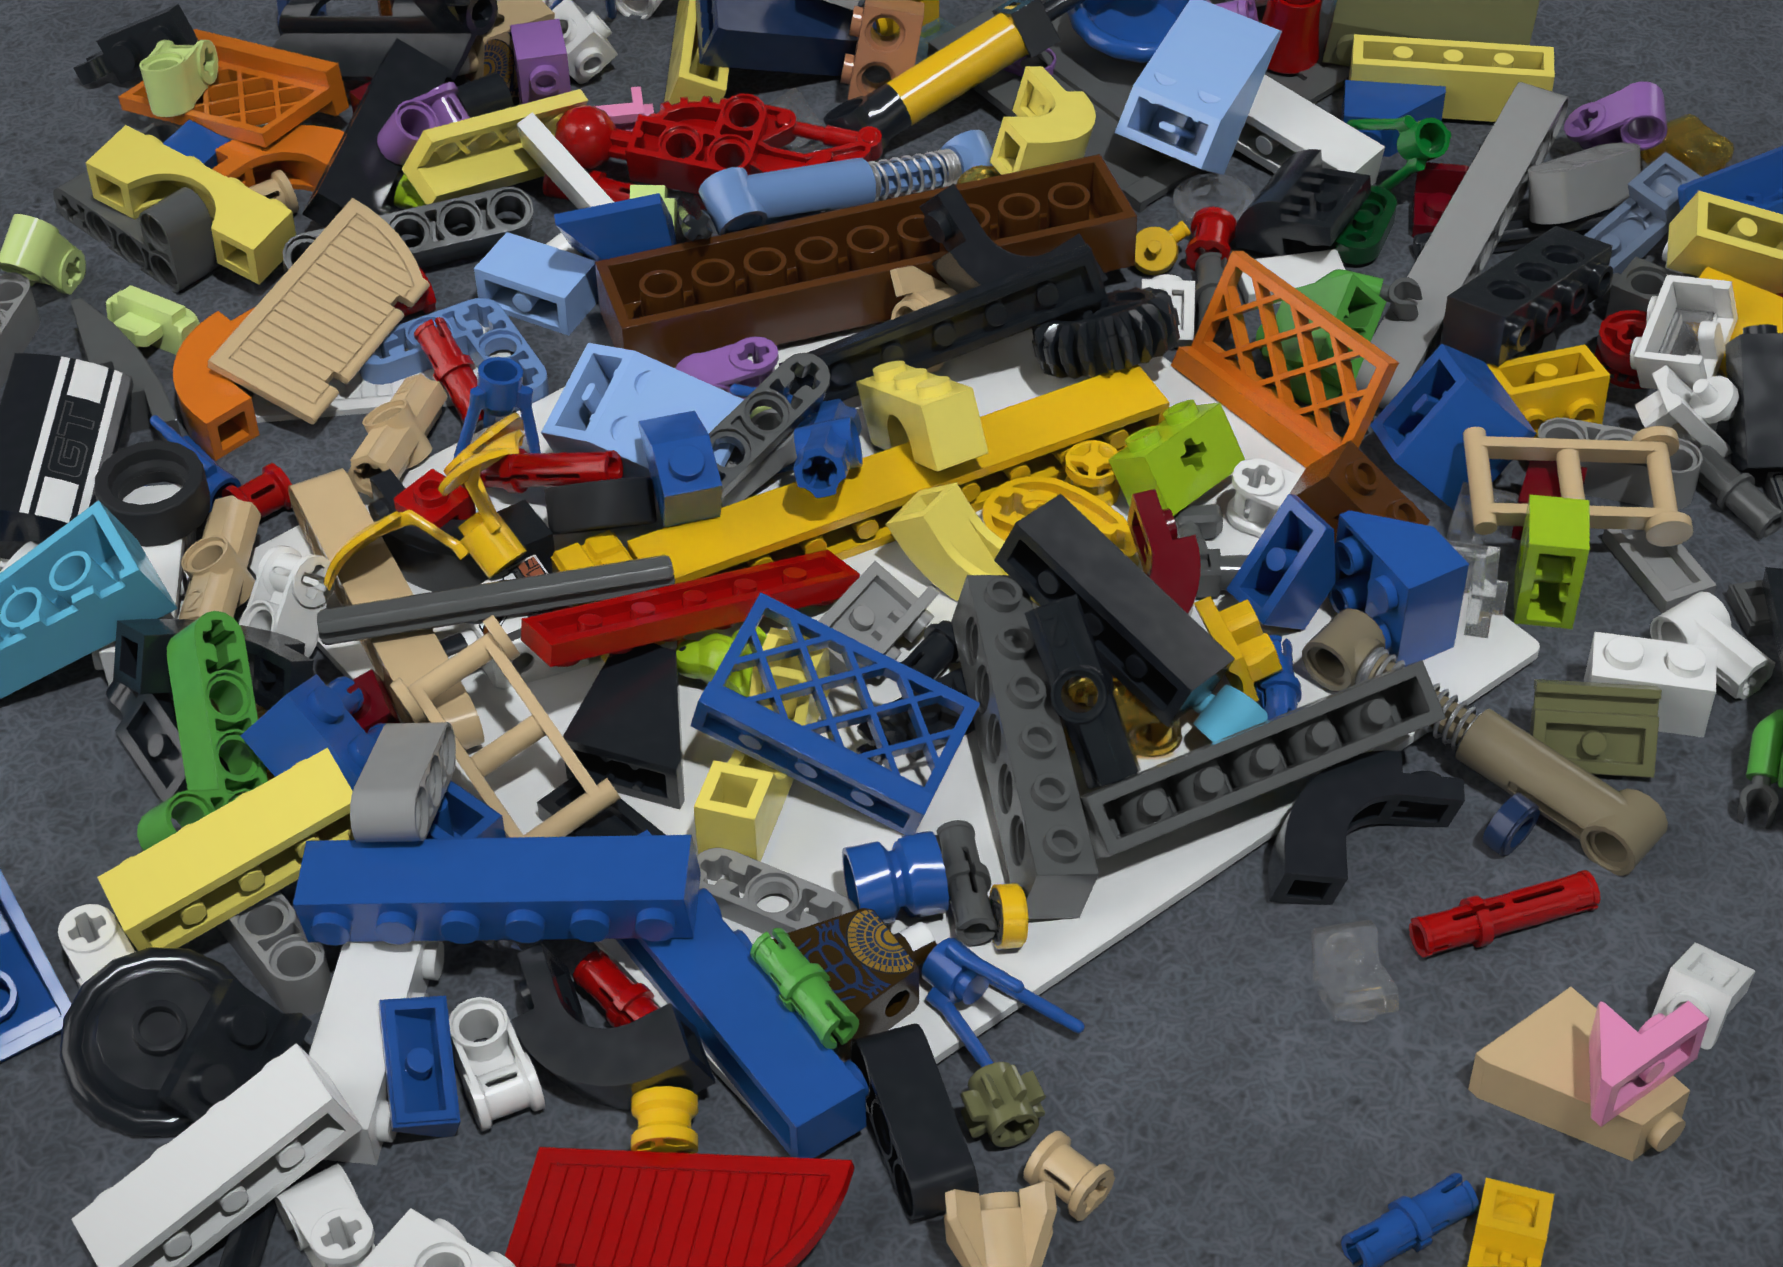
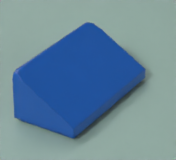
[378,996,461,1137]

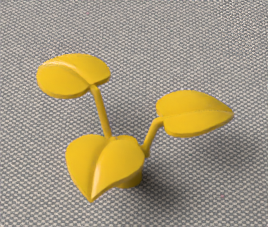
[324,412,527,592]

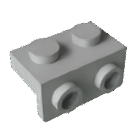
[819,561,940,689]

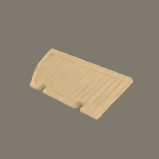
[208,198,430,424]

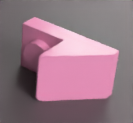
[1589,1001,1709,1127]

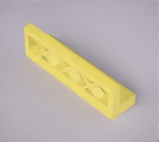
[402,89,588,205]

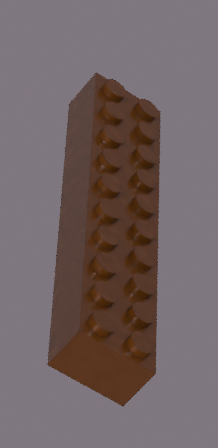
[595,154,1137,368]

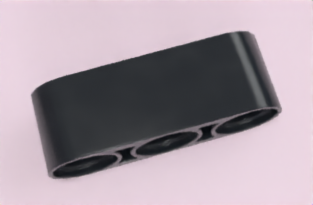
[850,1023,979,1220]

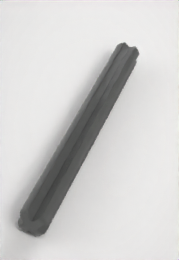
[317,555,675,645]

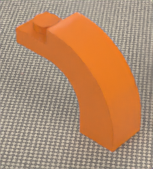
[212,125,344,192]
[173,307,259,461]

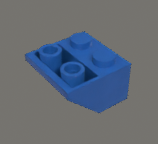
[1370,343,1537,513]
[1328,510,1469,665]

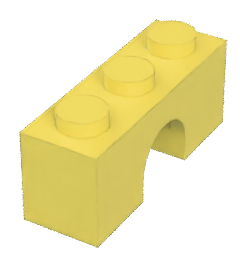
[856,361,989,472]

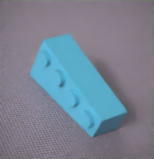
[0,500,178,699]

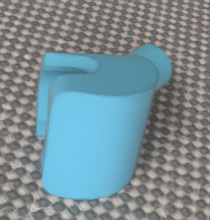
[1192,685,1268,742]

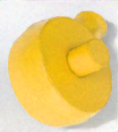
[1135,221,1191,275]

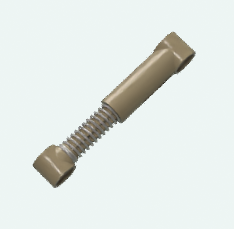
[1302,608,1668,876]

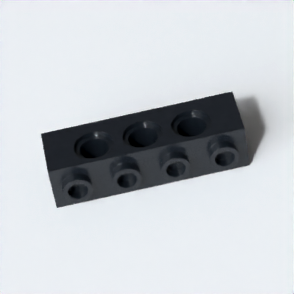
[1440,226,1613,367]

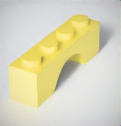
[86,125,296,285]
[694,627,830,862]

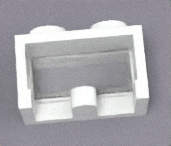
[1630,275,1738,391]

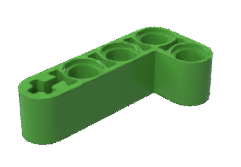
[137,611,268,851]

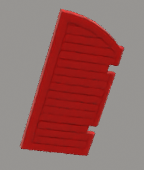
[505,1147,855,1267]

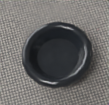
[59,947,245,1137]

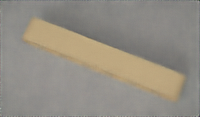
[288,468,485,750]

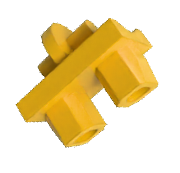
[1194,596,1283,702]

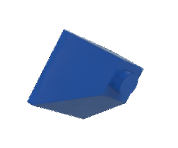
[554,193,677,261]

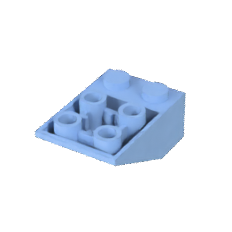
[1115,0,1282,175]
[541,343,753,488]

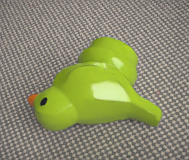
[675,626,767,697]

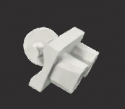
[1635,365,1739,458]

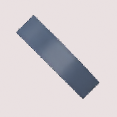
[1584,152,1702,274]

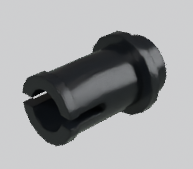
[900,620,960,680]

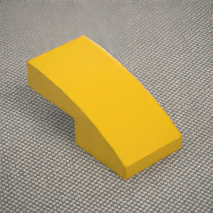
[1467,1177,1555,1267]

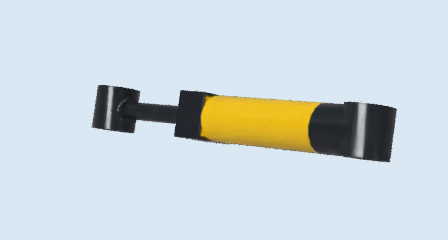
[823,0,1086,151]

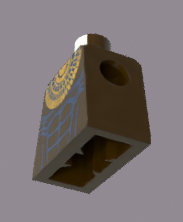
[773,908,937,1062]

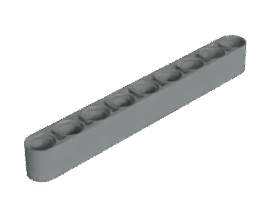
[1355,82,1569,409]

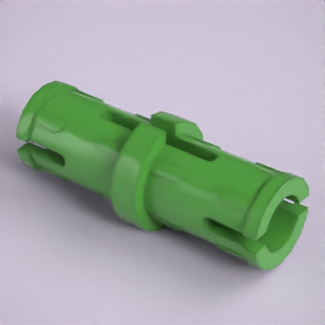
[750,928,859,1049]

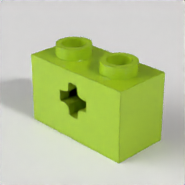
[1108,400,1245,516]
[1514,495,1590,629]

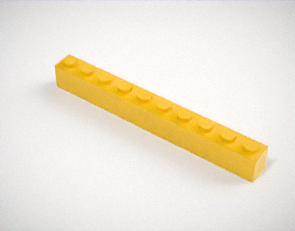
[627,364,1170,584]

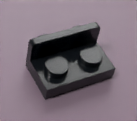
[156,979,312,1122]

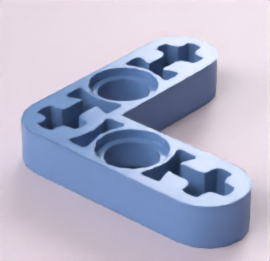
[359,298,549,411]

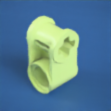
[139,40,218,117]
[0,214,86,295]

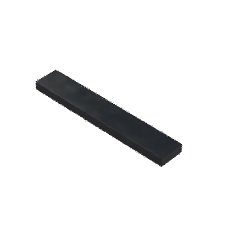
[779,244,1108,401]

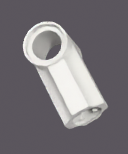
[1650,591,1775,700]

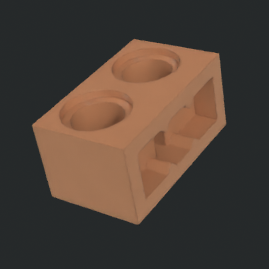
[840,0,924,100]

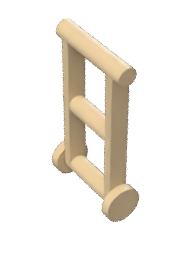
[1463,426,1693,547]
[390,615,621,838]

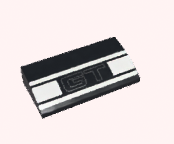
[0,353,134,541]

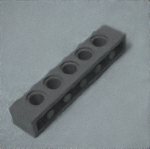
[951,575,1099,919]
[1080,660,1446,859]

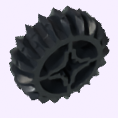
[1032,287,1180,379]

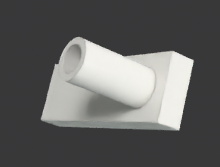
[516,112,614,256]

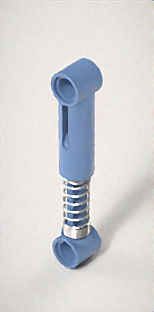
[698,130,1001,235]

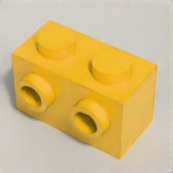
[1487,344,1610,438]

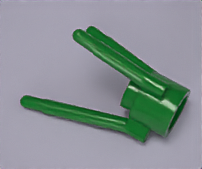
[1347,115,1451,191]

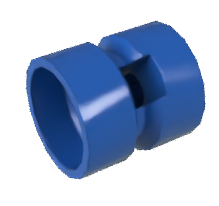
[842,831,949,925]

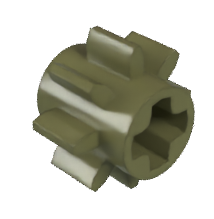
[960,1062,1046,1147]

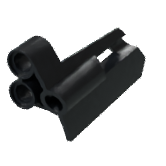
[272,0,498,81]

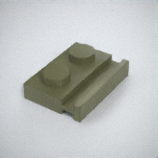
[1530,679,1662,778]

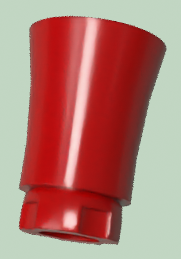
[1262,0,1323,74]

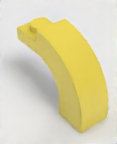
[990,66,1096,175]
[886,482,1041,609]

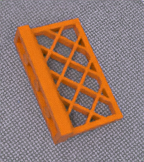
[118,29,349,147]
[1171,251,1399,467]

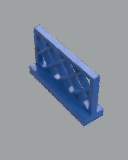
[690,592,980,835]

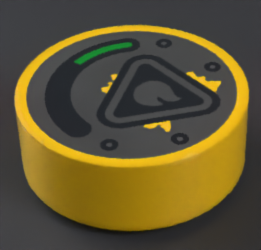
[989,883,1028,949]

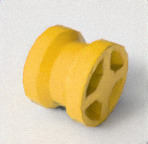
[1065,440,1120,506]
[631,1086,698,1153]

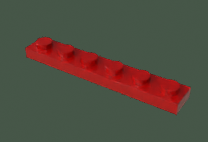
[521,549,860,667]

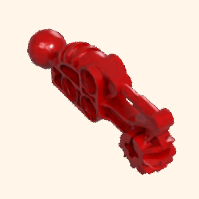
[555,93,882,195]

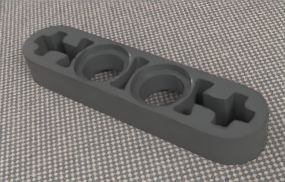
[709,353,830,499]

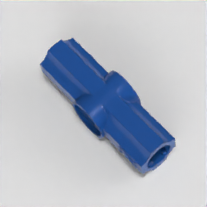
[793,399,863,498]

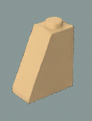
[1468,987,1690,1161]

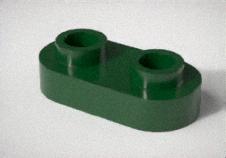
[1329,185,1397,265]

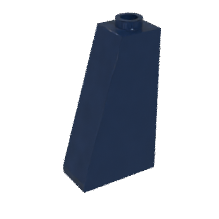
[696,0,881,76]

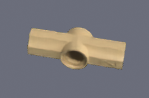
[347,373,448,500]
[179,495,261,620]

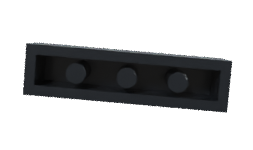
[302,38,450,228]
[994,494,1235,727]

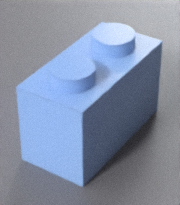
[474,232,599,336]

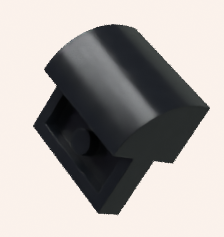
[1235,149,1371,256]

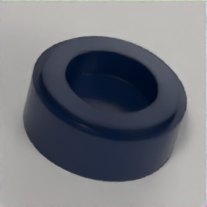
[1482,793,1540,856]

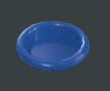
[1067,0,1206,63]

